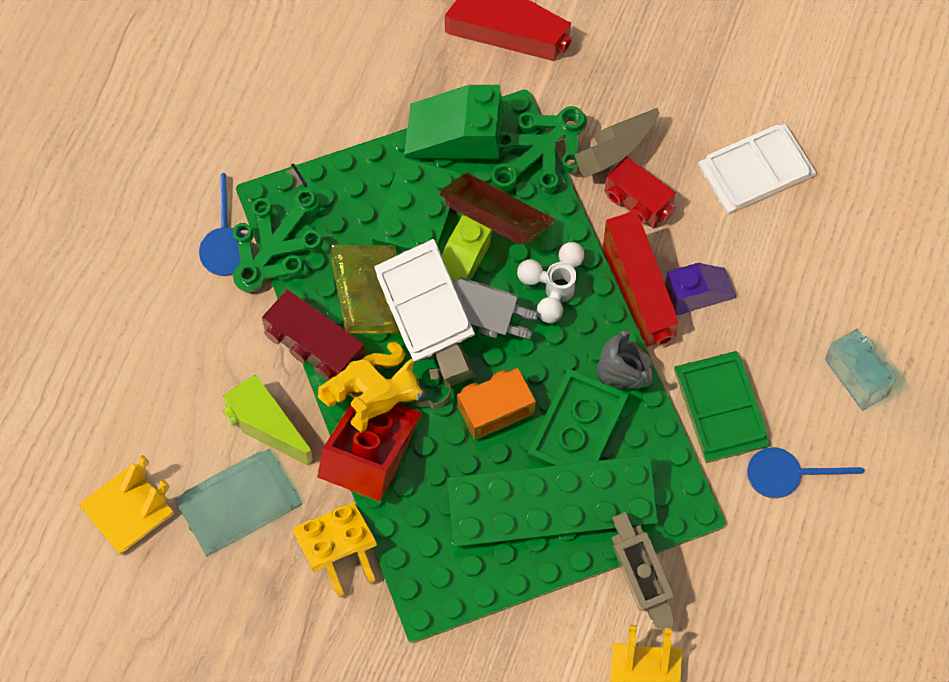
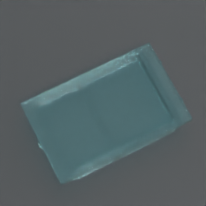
[175,448,302,557]

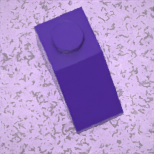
[665,263,736,315]

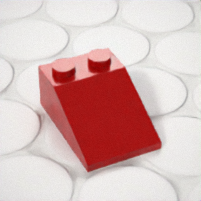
[317,403,422,501]

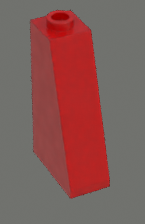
[444,0,572,61]
[602,210,679,347]

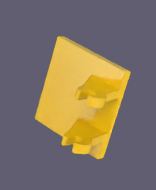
[79,455,174,555]
[292,502,377,597]
[610,625,682,682]

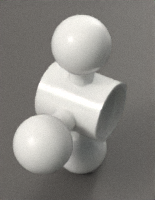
[517,242,584,323]

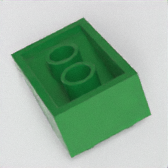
[404,85,504,159]

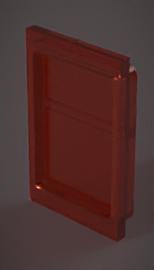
[439,172,554,244]

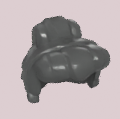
[596,330,652,390]

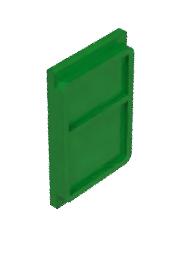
[674,351,770,463]

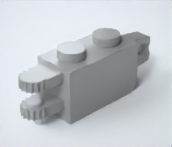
[453,277,539,339]

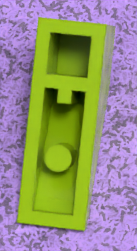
[442,215,492,281]
[222,374,313,465]

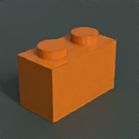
[457,368,536,440]

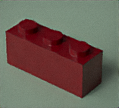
[262,289,365,381]

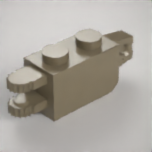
[611,512,675,630]

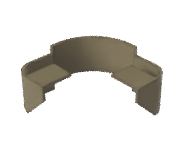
[414,369,451,409]

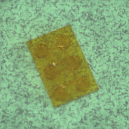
[330,245,401,333]

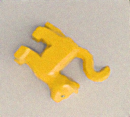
[318,342,423,432]

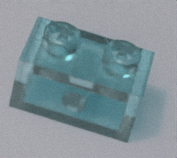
[825,328,896,411]

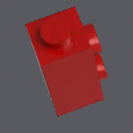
[604,156,676,228]

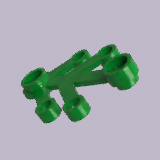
[491,106,587,193]
[232,188,323,292]

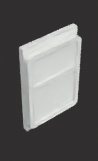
[697,124,816,215]
[374,239,475,362]

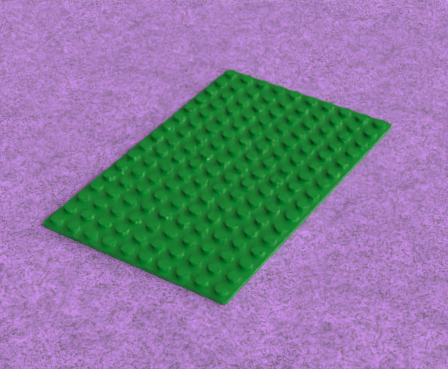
[236,89,725,643]

